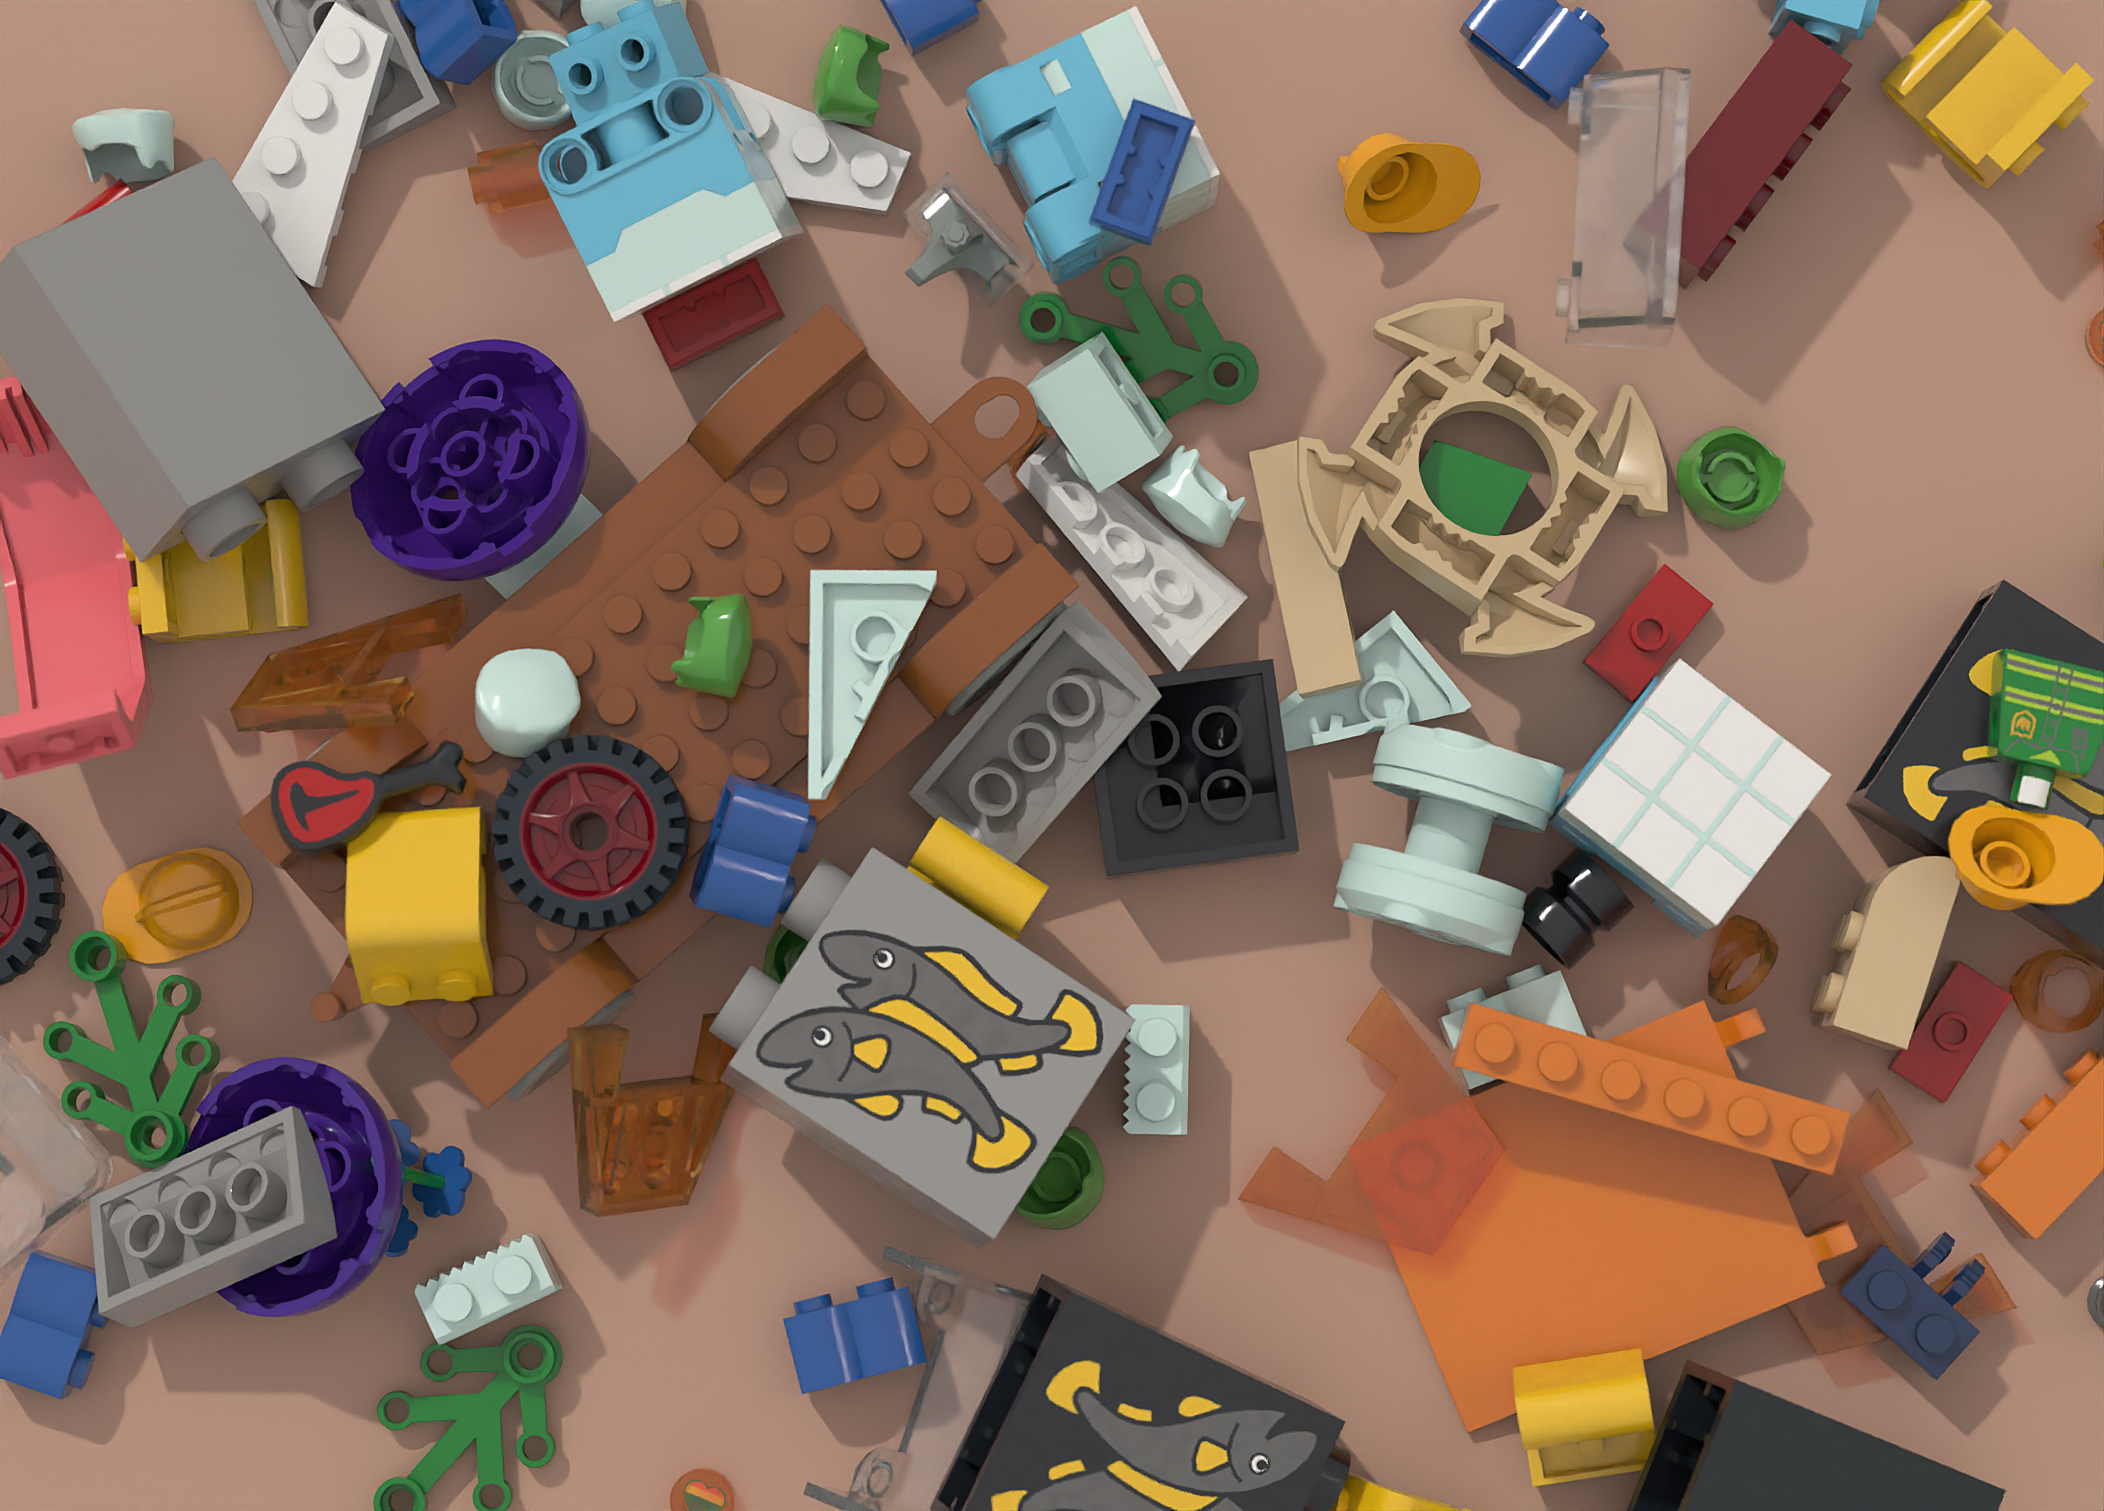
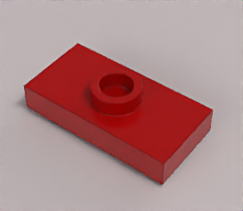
[642,257,785,373]
[1582,563,1714,703]
[1888,961,2013,1103]

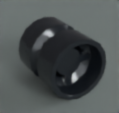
[1521,848,1634,970]

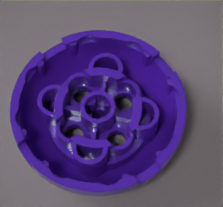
[350,339,591,581]
[182,1057,404,1318]

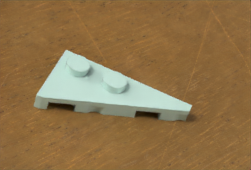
[808,570,937,800]
[1279,610,1472,752]

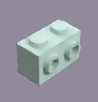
[1026,332,1173,493]

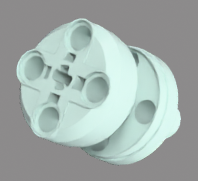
[1333,721,1564,957]

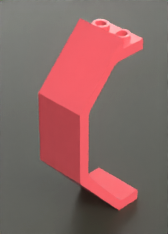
[0,376,154,780]

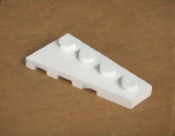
[232,2,395,288]
[703,71,912,215]
[1015,432,1248,672]

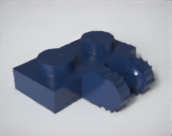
[1837,1231,1986,1380]

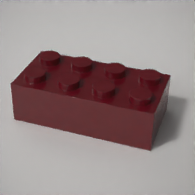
[1624,20,1853,289]

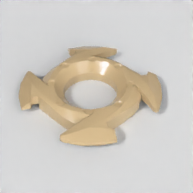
[1297,298,1668,658]

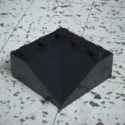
[1093,659,1299,880]

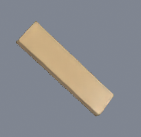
[1249,437,1365,699]

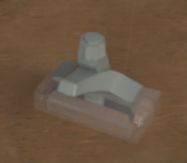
[901,171,1034,309]

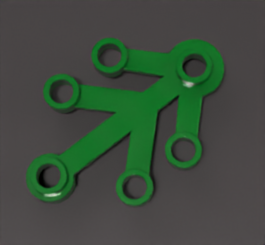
[1018,256,1259,424]
[43,930,220,1169]
[373,1325,563,1511]

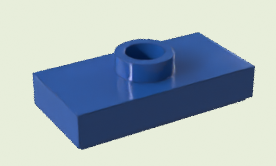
[1089,98,1195,246]

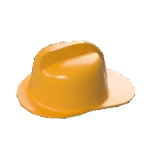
[1336,133,1481,233]
[1948,805,2104,911]
[102,847,253,964]

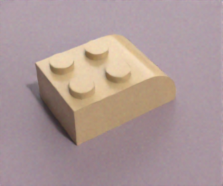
[1811,856,1961,1051]

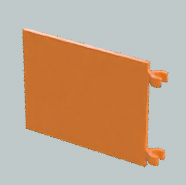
[1348,1000,1858,1433]

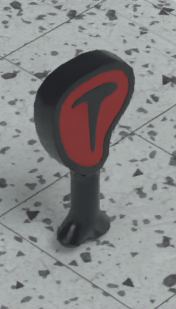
[270,740,467,857]

